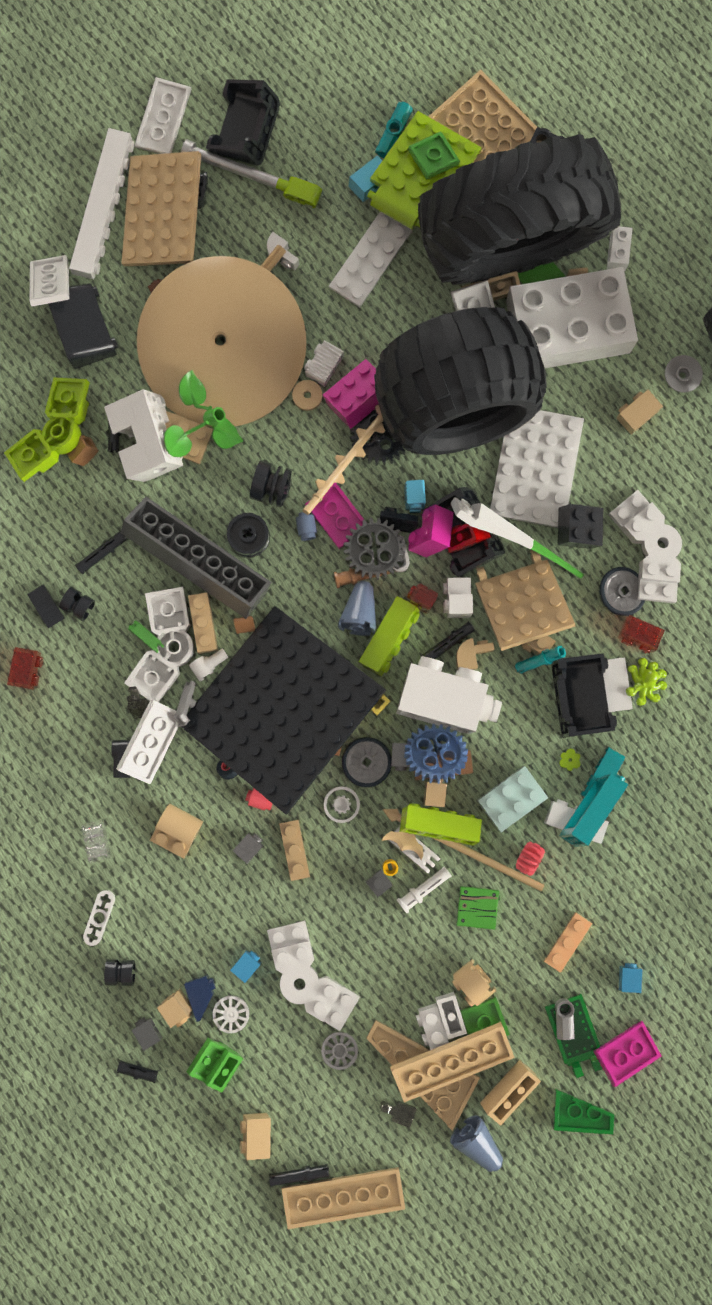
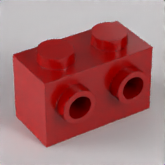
[447,522,491,553]

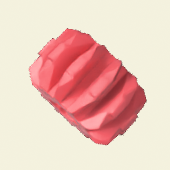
[516,842,545,876]

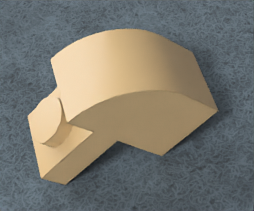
[456,638,494,670]

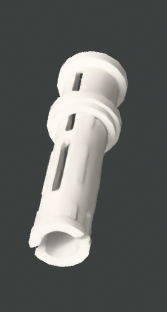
[396,867,452,914]

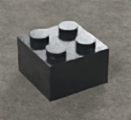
[558,504,604,549]

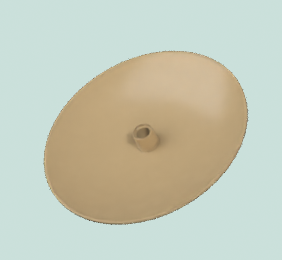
[137,256,306,427]

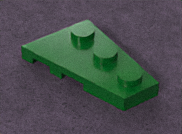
[553,1088,614,1135]

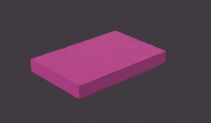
[305,482,364,549]
[593,1021,662,1087]

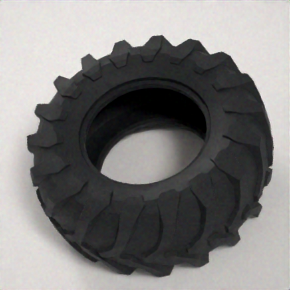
[418,134,621,285]

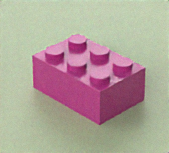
[323,359,379,429]

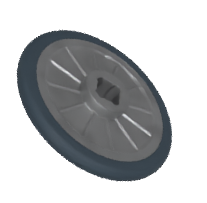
[599,567,645,616]
[342,737,392,787]

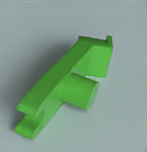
[128,620,164,653]

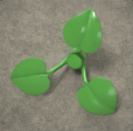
[164,370,243,457]

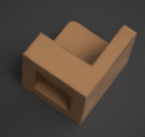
[67,435,99,466]

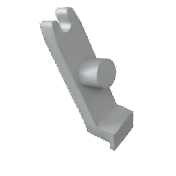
[174,680,196,727]

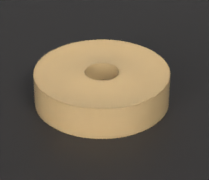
[292,380,322,411]

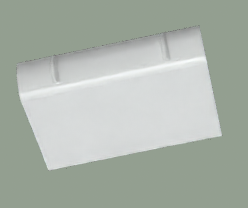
[603,657,633,712]

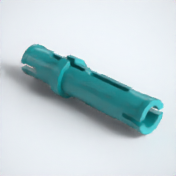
[515,646,566,674]

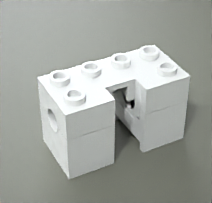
[104,390,183,482]

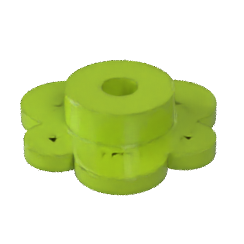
[559,748,581,771]

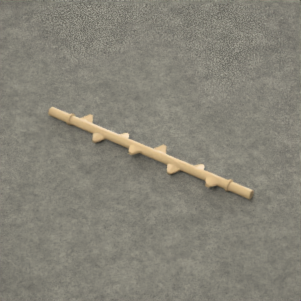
[303,405,385,515]

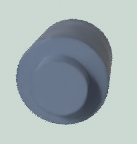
[295,512,317,541]

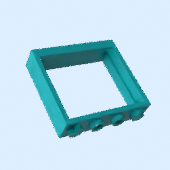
[559,773,629,847]

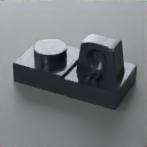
[380,506,419,533]

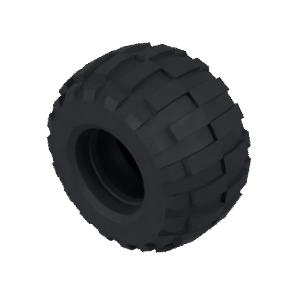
[374,307,547,455]

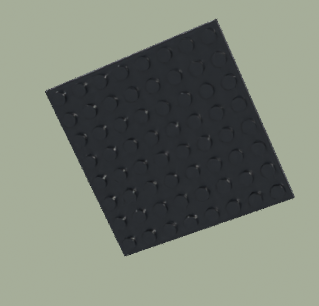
[181,606,386,815]

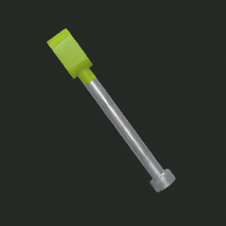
[181,139,323,209]

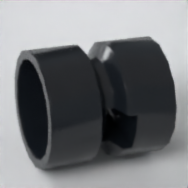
[59,587,95,621]
[104,959,136,986]

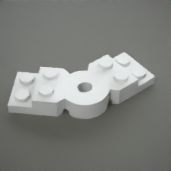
[608,490,682,604]
[125,587,194,702]
[267,920,360,1031]

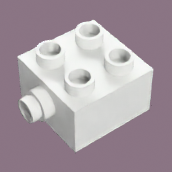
[396,656,502,734]

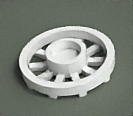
[324,787,360,823]
[212,995,249,1033]

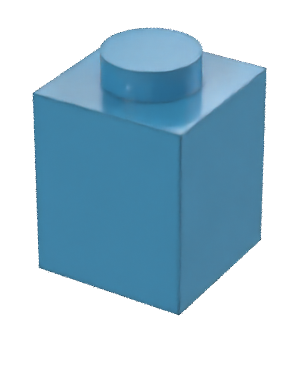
[230,950,261,983]
[619,963,642,993]

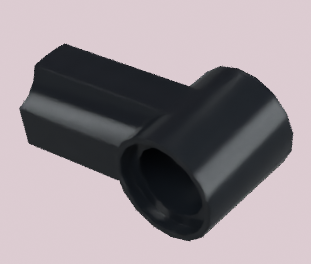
[111,740,131,778]

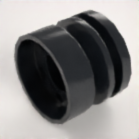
[249,460,292,508]

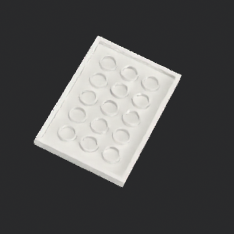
[490,410,584,528]

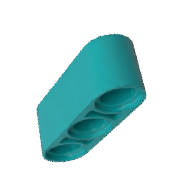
[581,747,625,797]

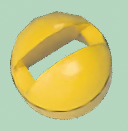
[382,859,398,876]

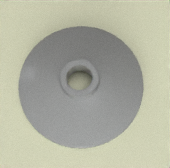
[665,355,703,393]

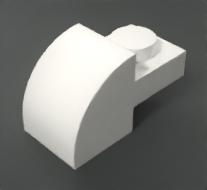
[267,232,299,270]

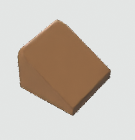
[233,616,255,634]

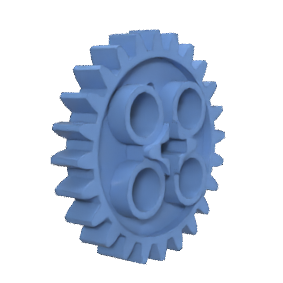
[404,724,468,784]

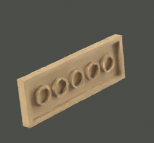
[390,1022,515,1102]
[282,1167,405,1229]

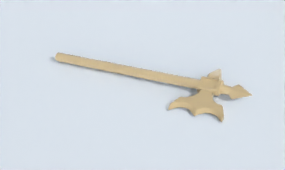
[382,809,544,891]

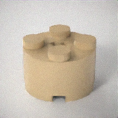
[452,959,496,1007]

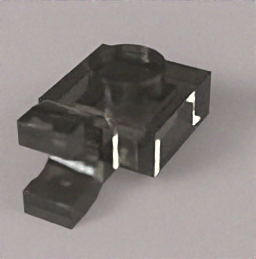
[127,686,149,719]
[380,1100,417,1128]

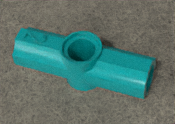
[375,102,413,158]

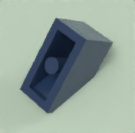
[184,974,216,1022]

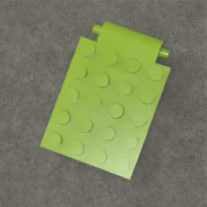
[367,111,482,230]

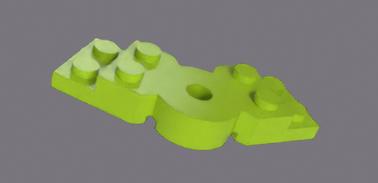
[4,377,90,482]

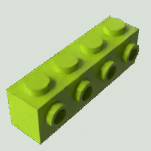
[358,596,420,677]
[399,803,482,846]

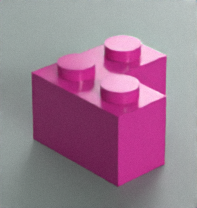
[408,504,454,558]

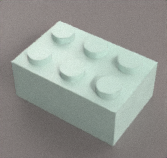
[476,766,548,832]

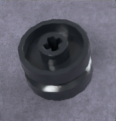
[227,513,270,558]

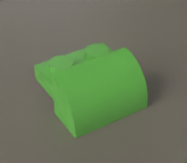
[186,1038,243,1093]

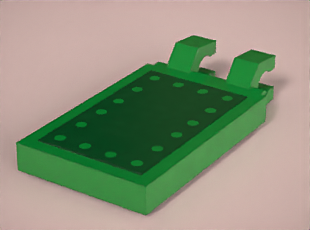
[545,994,603,1078]

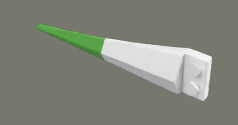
[451,497,584,578]

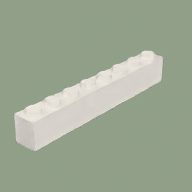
[69,128,134,280]

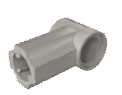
[555,998,574,1040]

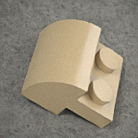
[150,804,204,859]

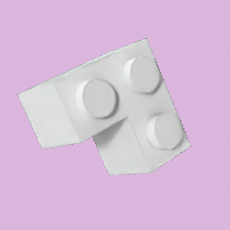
[443,578,473,618]

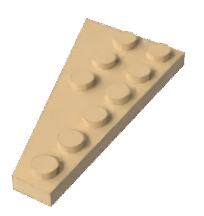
[366,1020,480,1131]

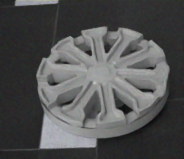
[321,1032,358,1070]

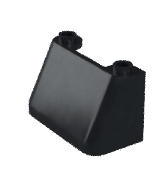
[206,79,280,165]
[48,283,118,369]
[422,487,505,577]
[551,653,617,738]

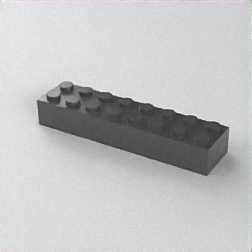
[120,497,272,619]

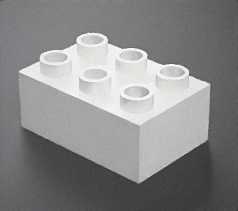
[506,267,638,368]

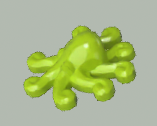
[626,658,667,706]

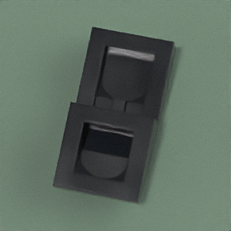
[27,584,65,628]

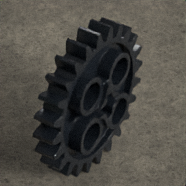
[350,410,405,466]

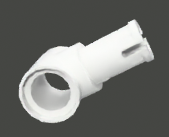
[189,648,228,681]

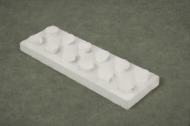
[329,212,416,308]

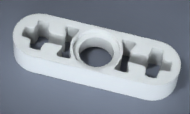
[83,890,115,946]

